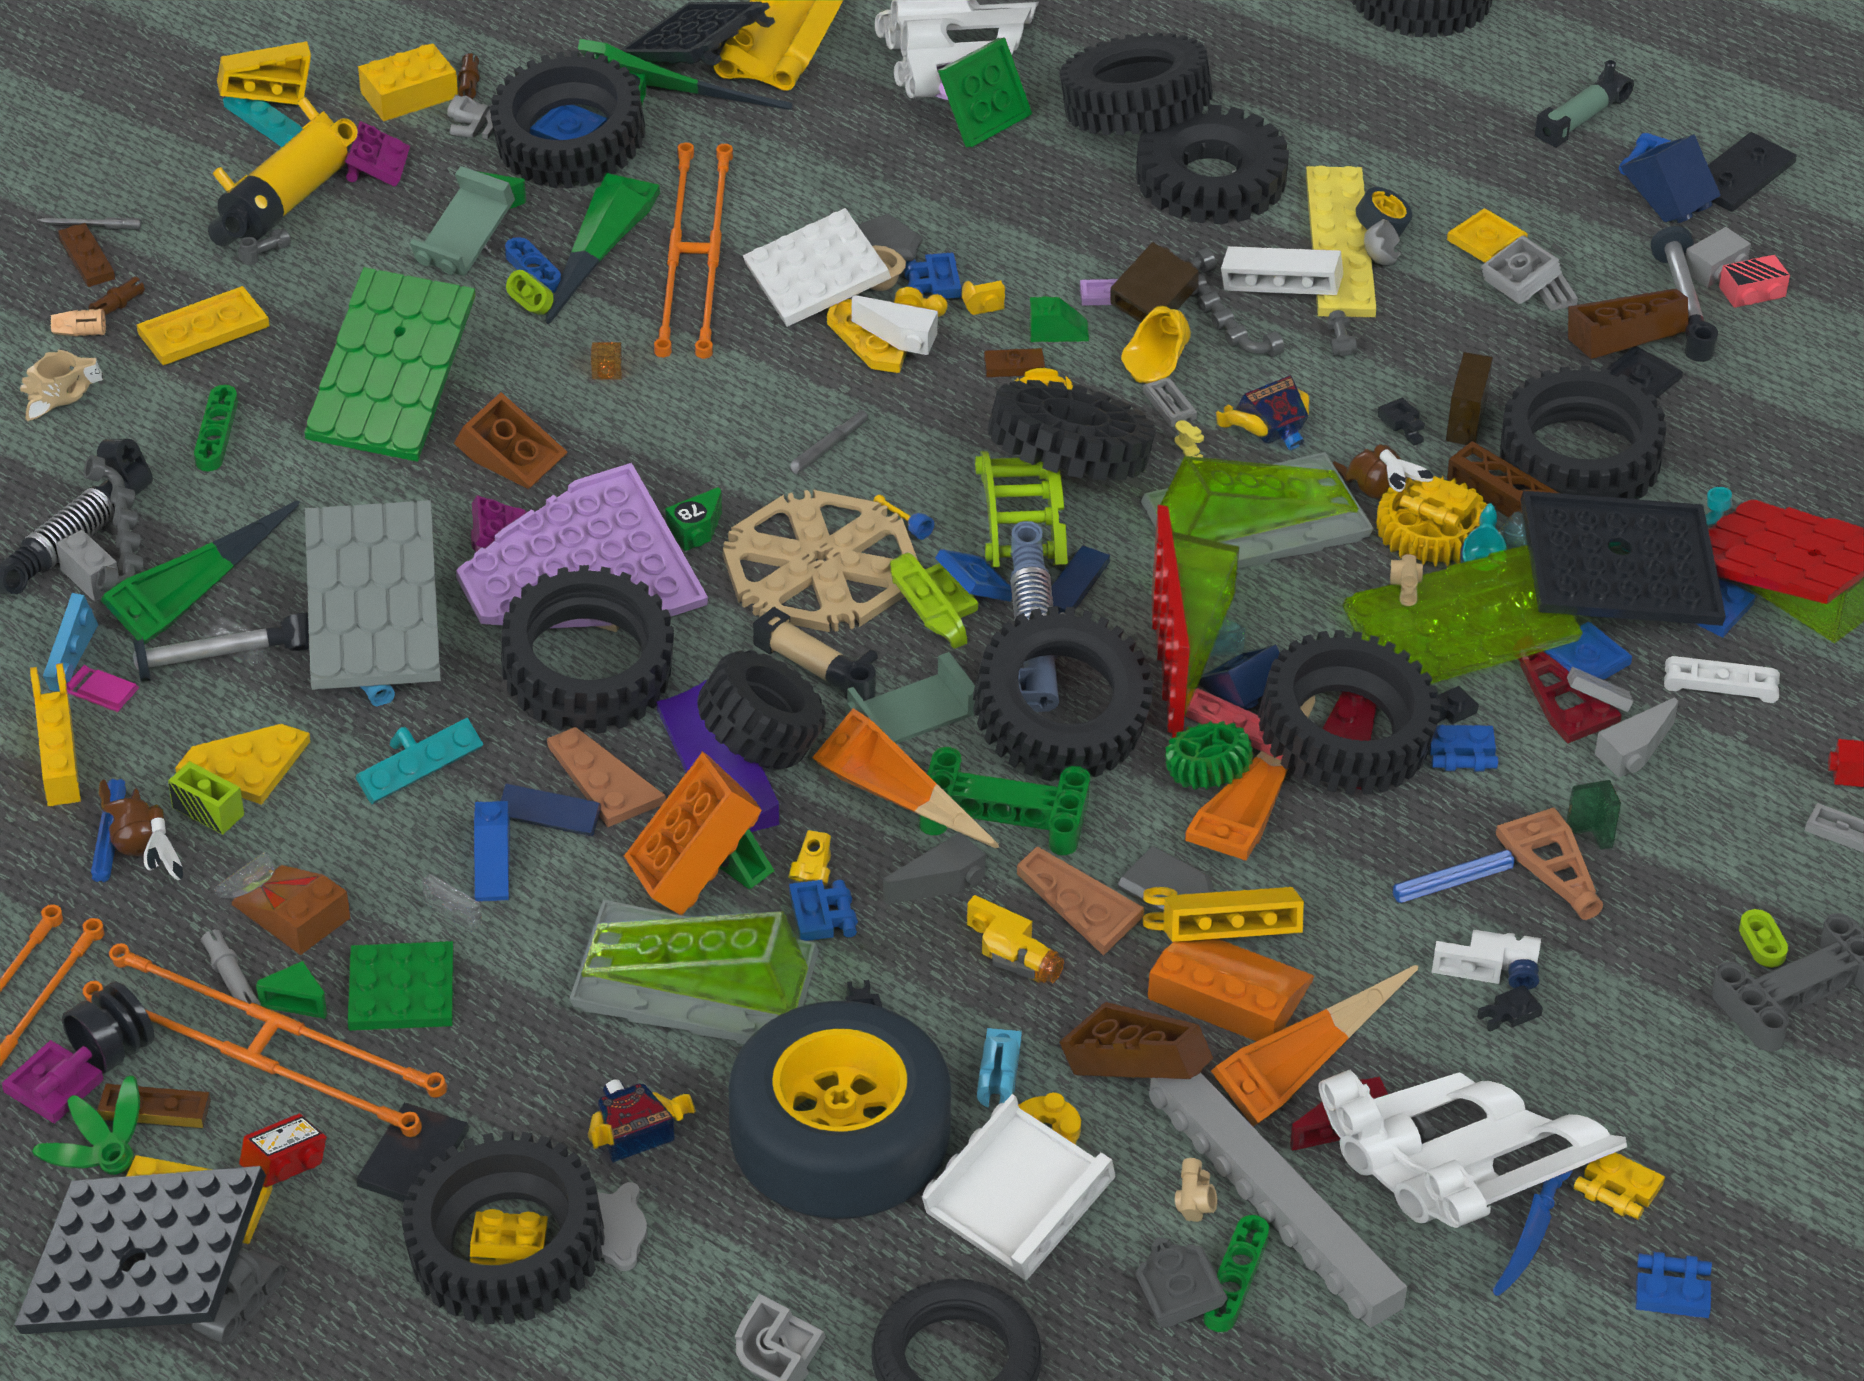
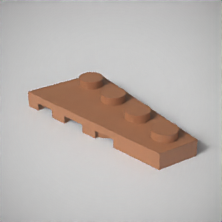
[547,727,666,827]
[1017,846,1144,956]

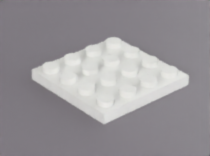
[743,208,891,327]

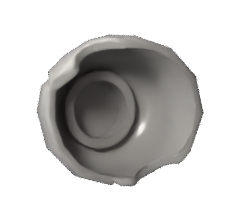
[1364,219,1401,266]

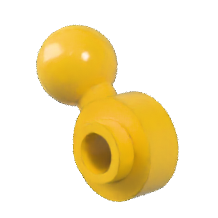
[894,287,947,317]

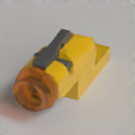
[967,895,1064,983]

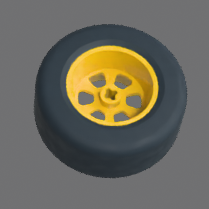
[728,1001,951,1219]

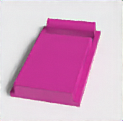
[66,664,139,712]

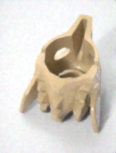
[20,350,103,421]

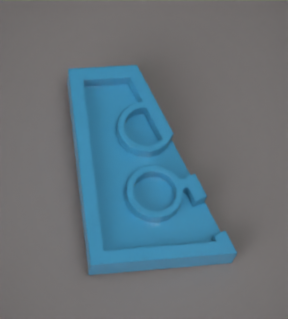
[43,593,98,692]

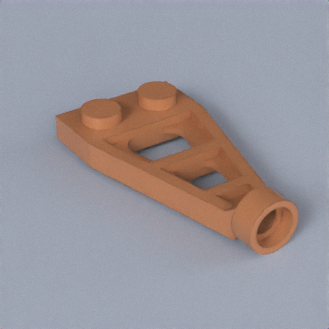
[1496,807,1603,920]

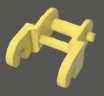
[1175,420,1204,462]

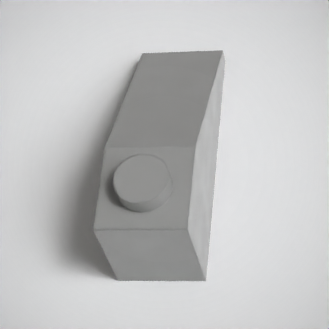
[1595,697,1678,778]

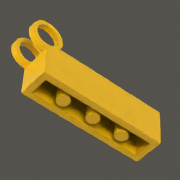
[30,663,81,806]
[1143,887,1304,942]

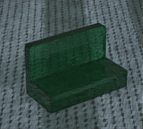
[1566,780,1621,850]

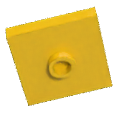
[1447,208,1528,263]

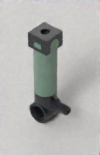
[1534,60,1634,148]

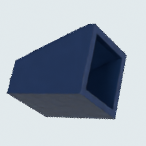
[1620,134,1721,223]

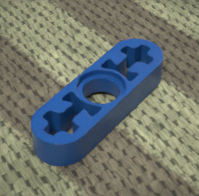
[505,237,561,293]

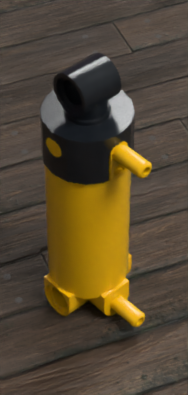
[208,97,358,246]

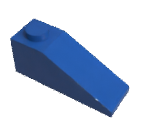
[474,801,510,901]

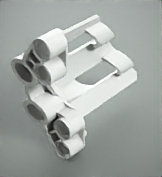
[875,0,1039,98]
[1319,1069,1627,1228]

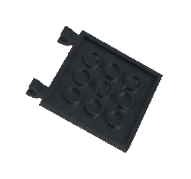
[621,1,775,65]

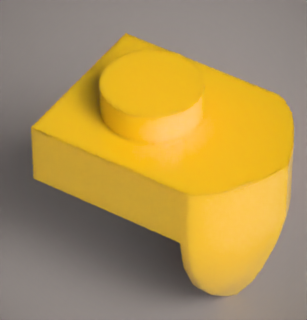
[962,281,1005,315]

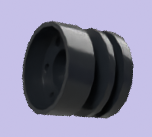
[62,981,155,1074]

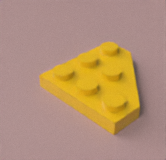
[827,299,907,373]
[175,724,310,805]

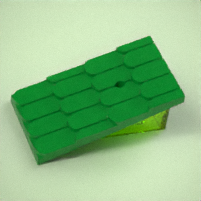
[304,267,475,462]

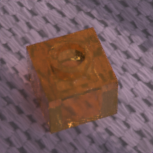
[591,342,622,380]

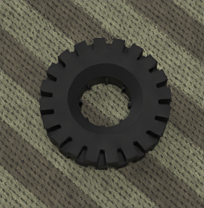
[1136,104,1289,224]
[987,380,1156,481]

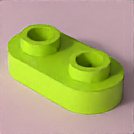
[506,270,553,315]
[1739,909,1788,968]

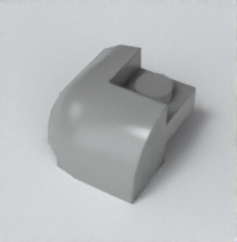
[735,1294,826,1381]

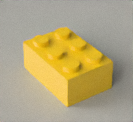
[358,43,458,121]

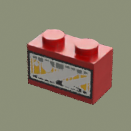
[239,1113,327,1188]

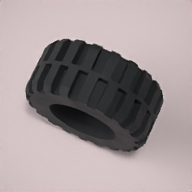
[697,650,826,769]

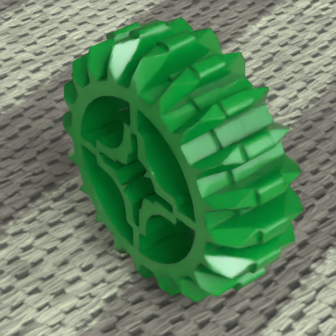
[1165,721,1253,790]

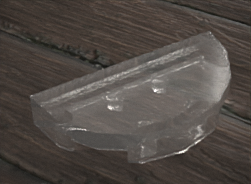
[214,852,275,899]

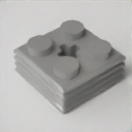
[1481,236,1562,304]

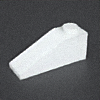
[852,295,938,355]

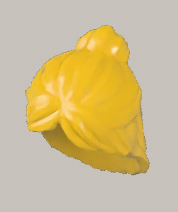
[1121,306,1191,383]

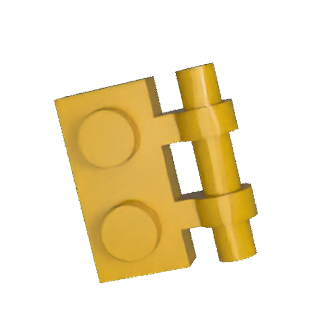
[1400,476,1479,528]
[1574,1152,1665,1220]

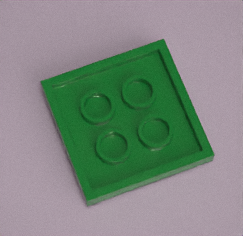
[938,37,1032,147]
[348,941,454,1031]

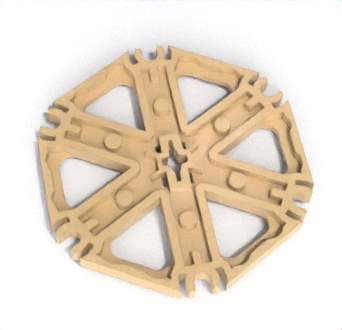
[723,490,918,632]

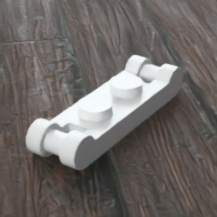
[1664,656,1780,703]

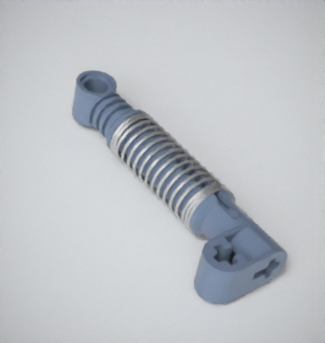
[1010,521,1059,712]

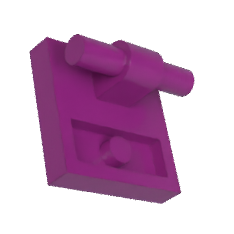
[345,121,410,187]
[471,495,527,553]
[2,1040,103,1124]

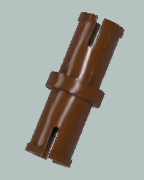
[458,53,480,99]
[89,276,145,316]

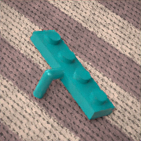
[355,717,484,804]

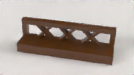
[1447,441,1558,527]

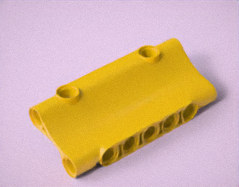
[714,0,843,91]

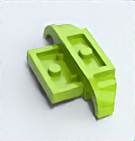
[890,552,979,649]

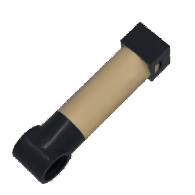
[753,607,878,701]

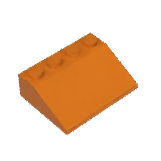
[624,751,762,916]
[1148,939,1314,1041]

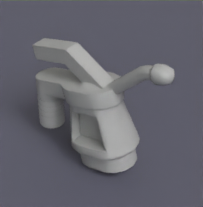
[447,95,493,139]

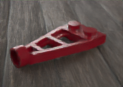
[1513,637,1622,744]

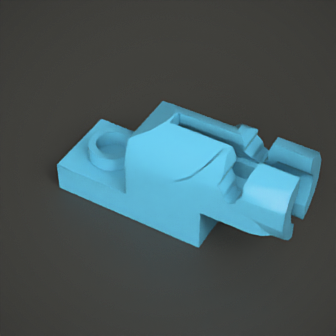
[977,1028,1022,1108]

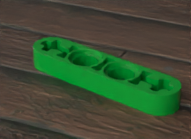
[194,384,238,472]
[1203,1215,1269,1332]

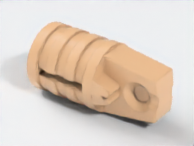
[51,309,106,337]

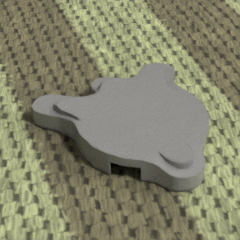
[554,1182,647,1271]

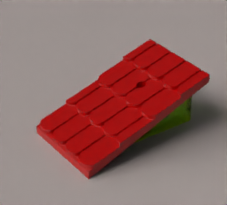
[1708,500,1864,644]
[1151,504,1240,738]

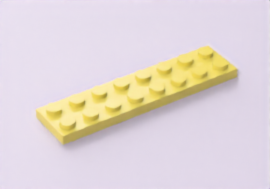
[1306,166,1376,317]

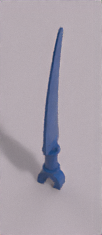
[1493,1170,1573,1296]

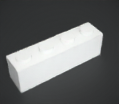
[1221,246,1343,295]

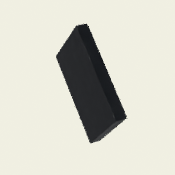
[356,1102,469,1202]

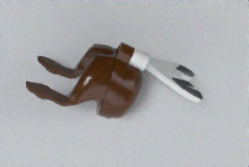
[1333,444,1433,499]
[99,779,183,880]

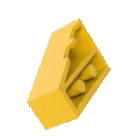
[217,41,311,105]

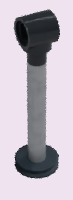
[1650,226,1718,362]
[133,612,309,682]

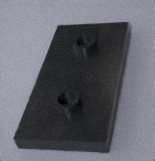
[1708,132,1797,212]

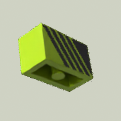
[168,761,244,835]

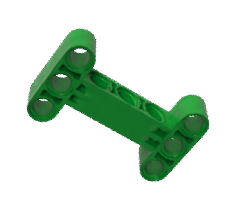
[919,747,1090,855]

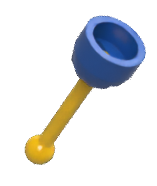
[874,495,934,540]

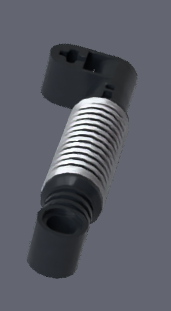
[0,439,153,594]

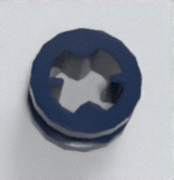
[1508,959,1539,990]

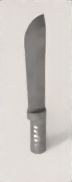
[37,217,141,230]
[791,410,868,474]

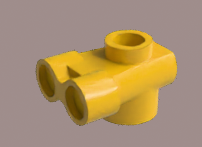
[788,830,831,886]

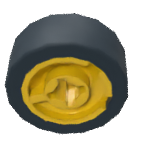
[1355,187,1412,237]

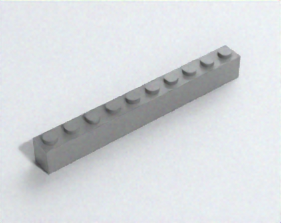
[1149,1072,1407,1328]

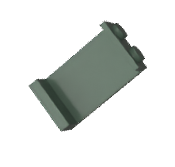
[410,166,515,276]
[845,652,975,744]

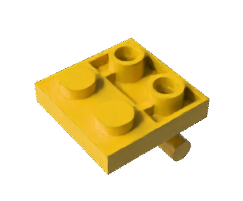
[470,1209,548,1265]

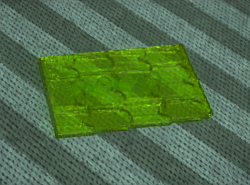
[1342,545,1583,684]

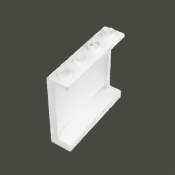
[922,1094,1116,1280]

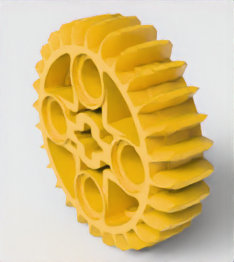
[1376,476,1487,567]

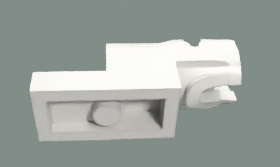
[1432,930,1541,984]

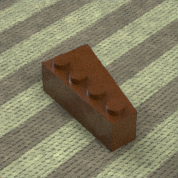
[1568,288,1688,359]
[1059,1002,1213,1079]

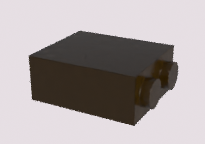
[1110,242,1199,323]
[1446,352,1493,445]

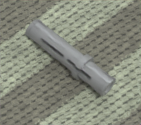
[201,929,261,1016]

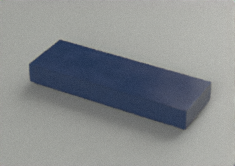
[1051,545,1110,615]
[501,784,601,836]

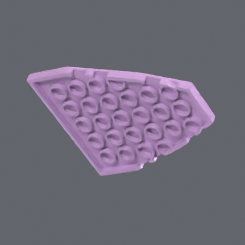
[456,463,708,628]

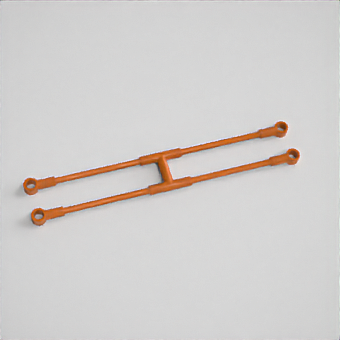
[654,142,733,359]
[0,905,104,1067]
[83,943,447,1137]

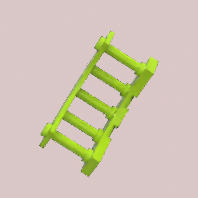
[975,451,1068,568]

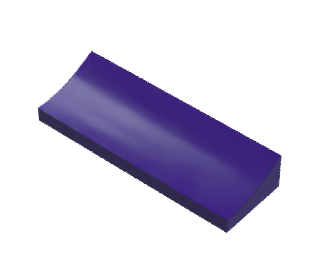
[657,680,779,832]

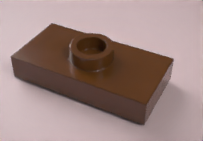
[984,348,1045,378]

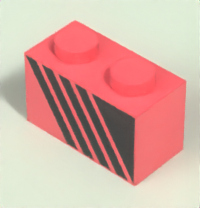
[1719,255,1790,308]

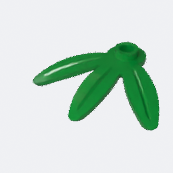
[32,1075,140,1175]

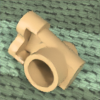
[1390,554,1423,606]
[1175,1158,1217,1222]

